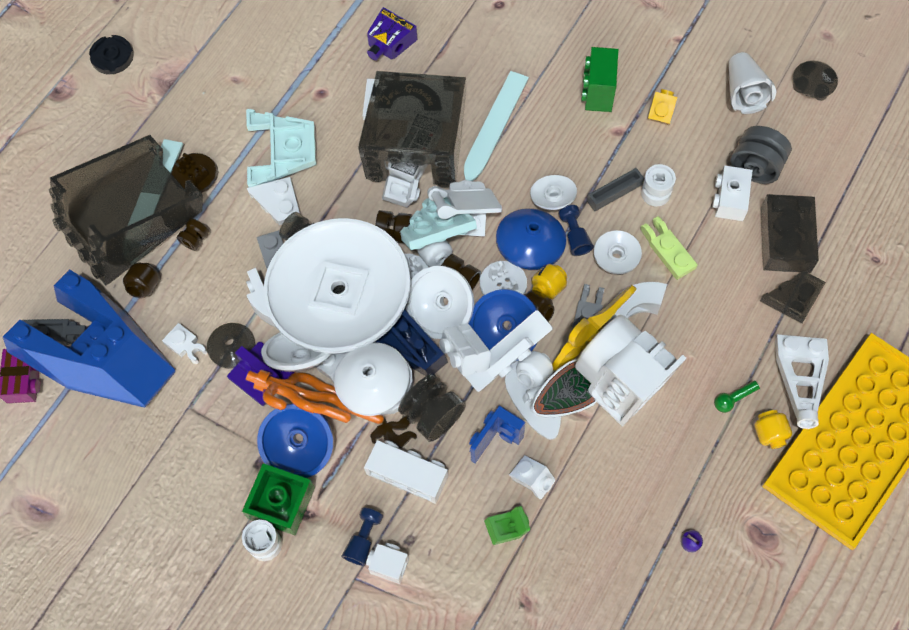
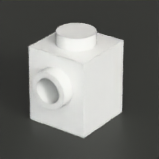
[366,543,409,584]

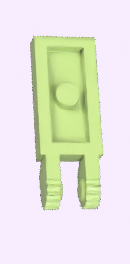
[641,216,698,280]

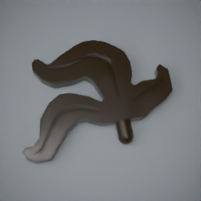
[370,407,417,449]

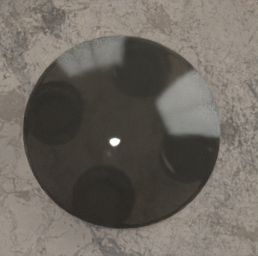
[793,60,838,101]

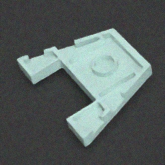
[246,109,317,188]

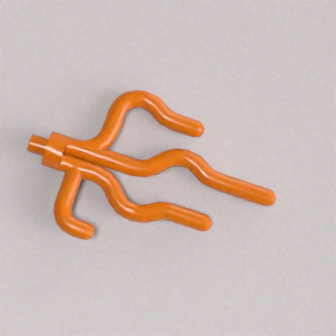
[246,369,384,424]

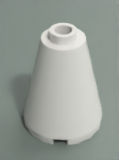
[729,52,776,114]

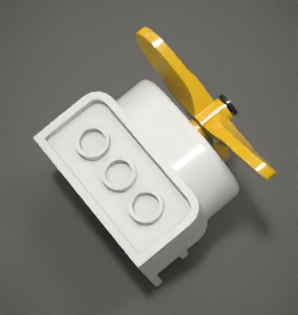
[552,285,686,427]

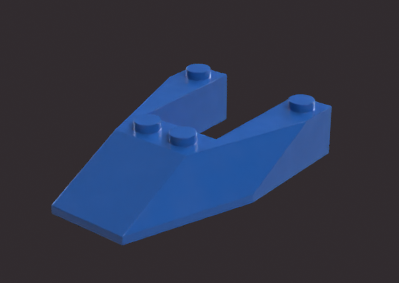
[3,269,175,408]

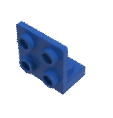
[469,406,525,464]

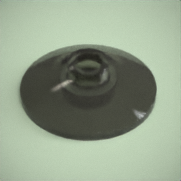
[207,323,256,369]

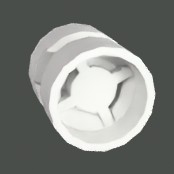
[641,164,676,207]
[242,519,282,561]

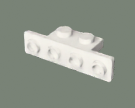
[465,310,553,392]

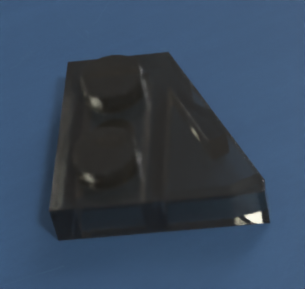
[760,271,826,323]

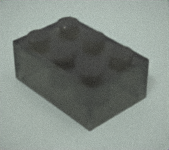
[761,194,819,273]

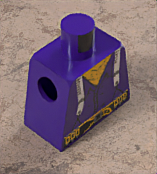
[367,7,418,61]

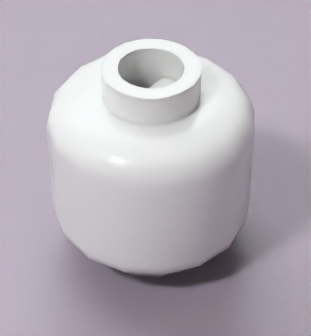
[417,240,452,267]
[516,351,553,388]

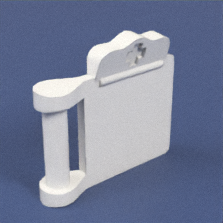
[427,180,502,219]

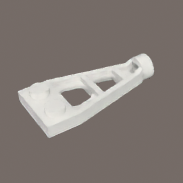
[775,334,829,429]

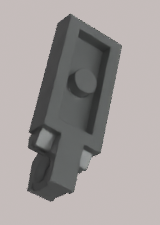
[22,319,87,345]

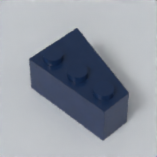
[373,309,448,378]

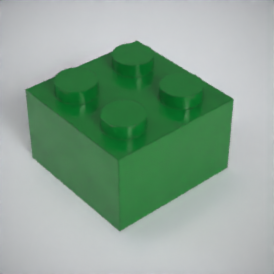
[581,47,619,112]
[242,463,315,536]

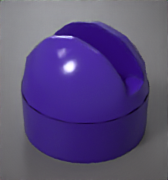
[681,530,703,553]

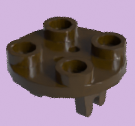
[171,153,218,197]

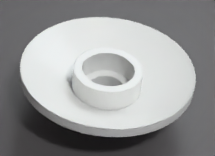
[530,175,577,210]
[594,230,642,274]

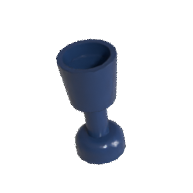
[558,205,594,256]
[341,507,383,566]

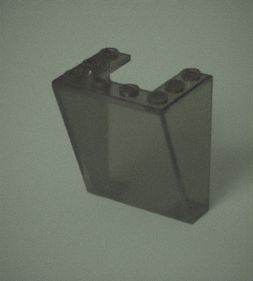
[358,71,467,188]
[49,135,203,286]

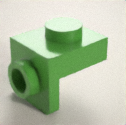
[484,506,530,545]

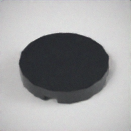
[89,35,134,75]

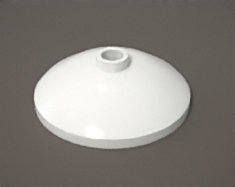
[405,266,474,339]
[261,332,331,372]
[334,343,410,416]

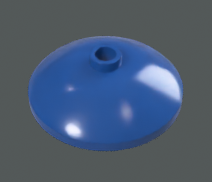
[496,208,566,270]
[468,289,538,362]
[257,403,334,478]

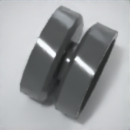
[731,126,792,184]

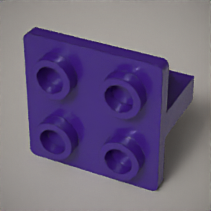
[227,342,295,406]

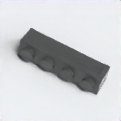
[587,168,644,211]

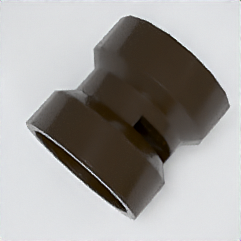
[176,218,209,251]

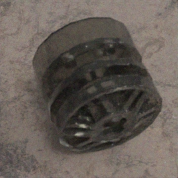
[398,374,466,442]

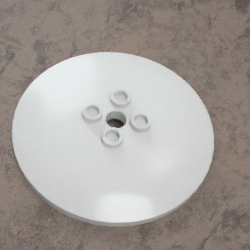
[264,218,411,354]

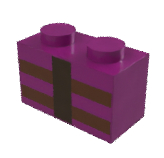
[0,349,40,404]

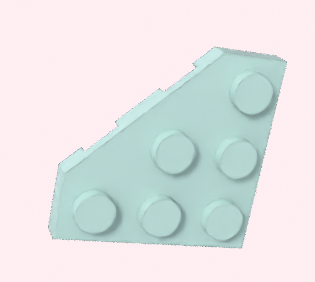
[400,197,477,250]

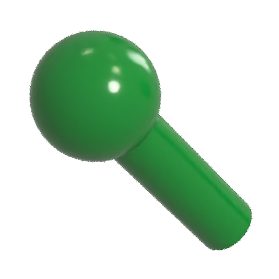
[714,380,760,413]

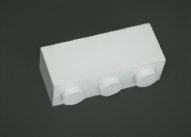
[364,440,448,504]

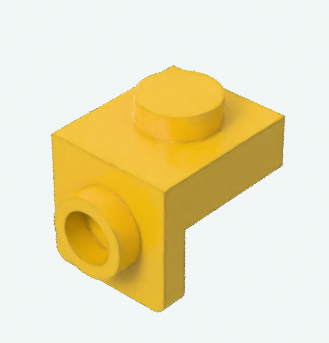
[648,89,677,124]

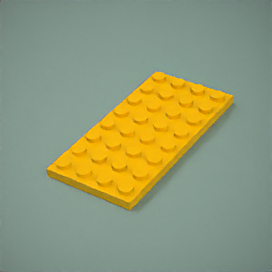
[762,333,909,550]

